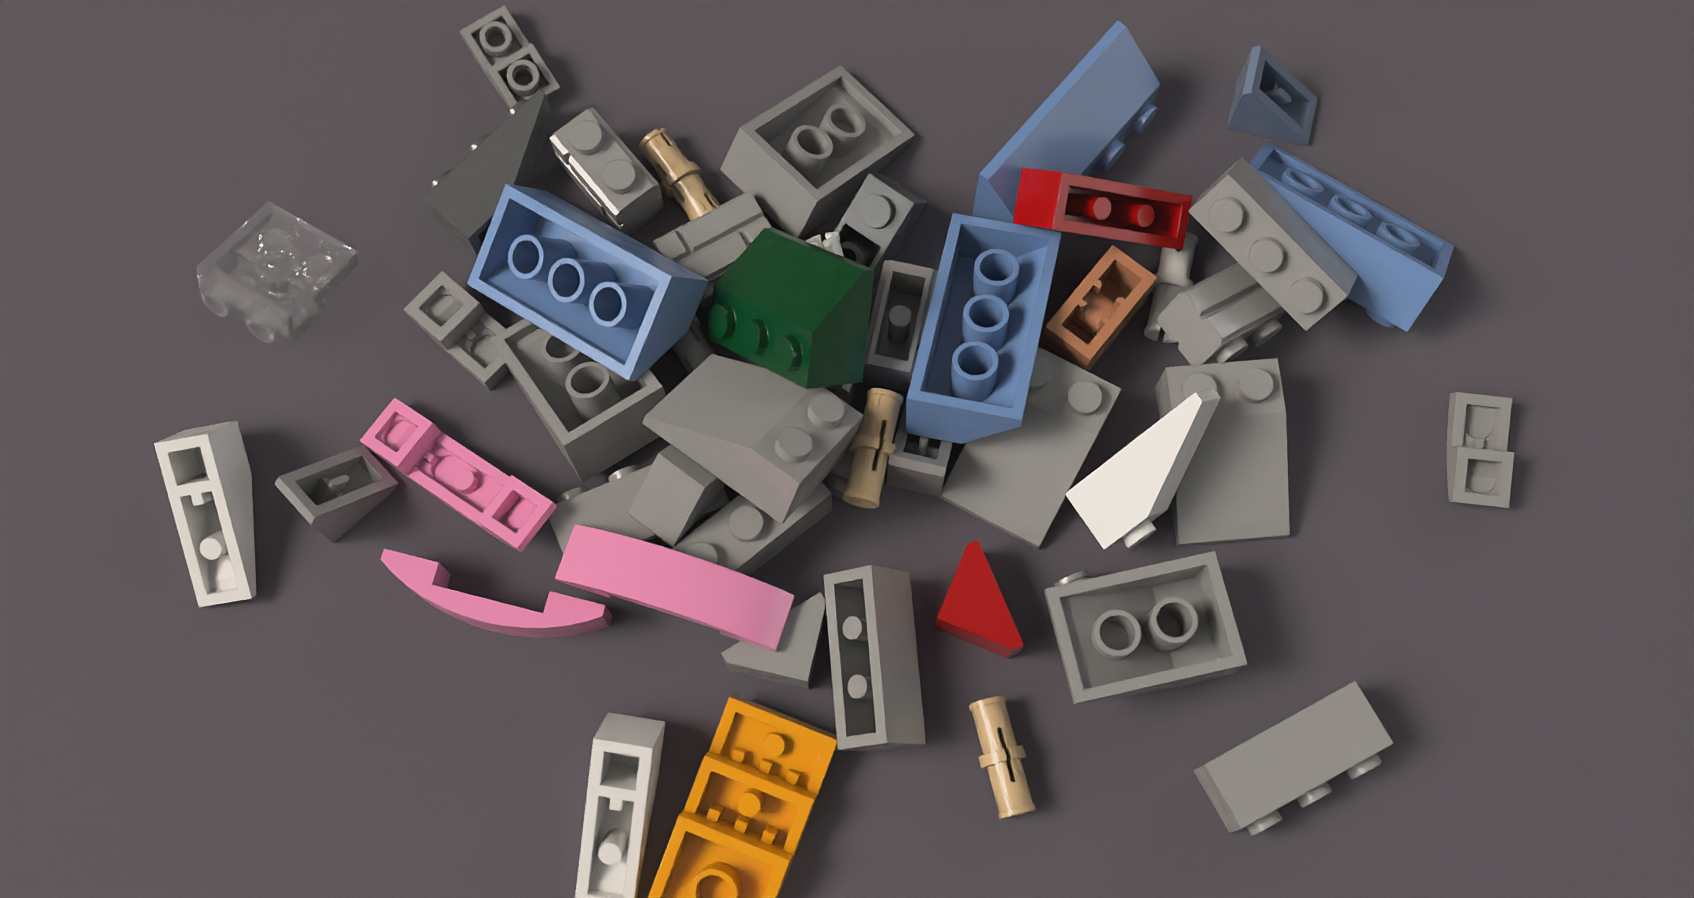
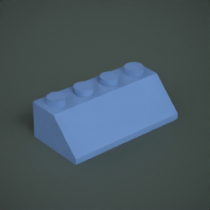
[972,20,1160,231]
[1249,141,1454,332]
[467,184,709,381]
[906,213,1062,444]

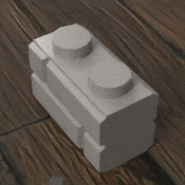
[549,107,664,236]
[653,191,772,308]
[862,260,938,393]
[1158,263,1287,365]

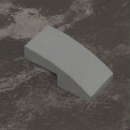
[404,271,510,391]
[1447,392,1514,508]

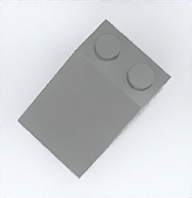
[720,65,915,239]
[490,318,666,483]
[939,347,1121,549]
[642,354,864,524]
[1155,358,1290,547]
[1044,551,1247,705]

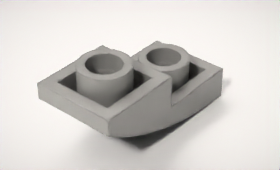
[460,5,560,110]

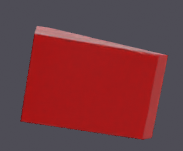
[934,540,1024,659]

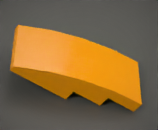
[648,694,837,898]

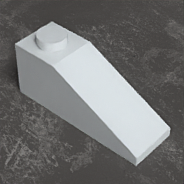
[1065,389,1221,550]
[154,420,257,607]
[575,712,665,898]

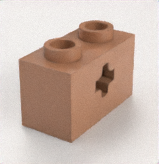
[1039,245,1157,372]

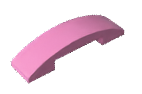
[360,398,557,553]
[555,524,795,652]
[380,549,612,638]

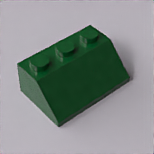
[708,228,875,389]

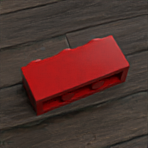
[1013,167,1193,250]

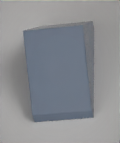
[1226,45,1317,145]

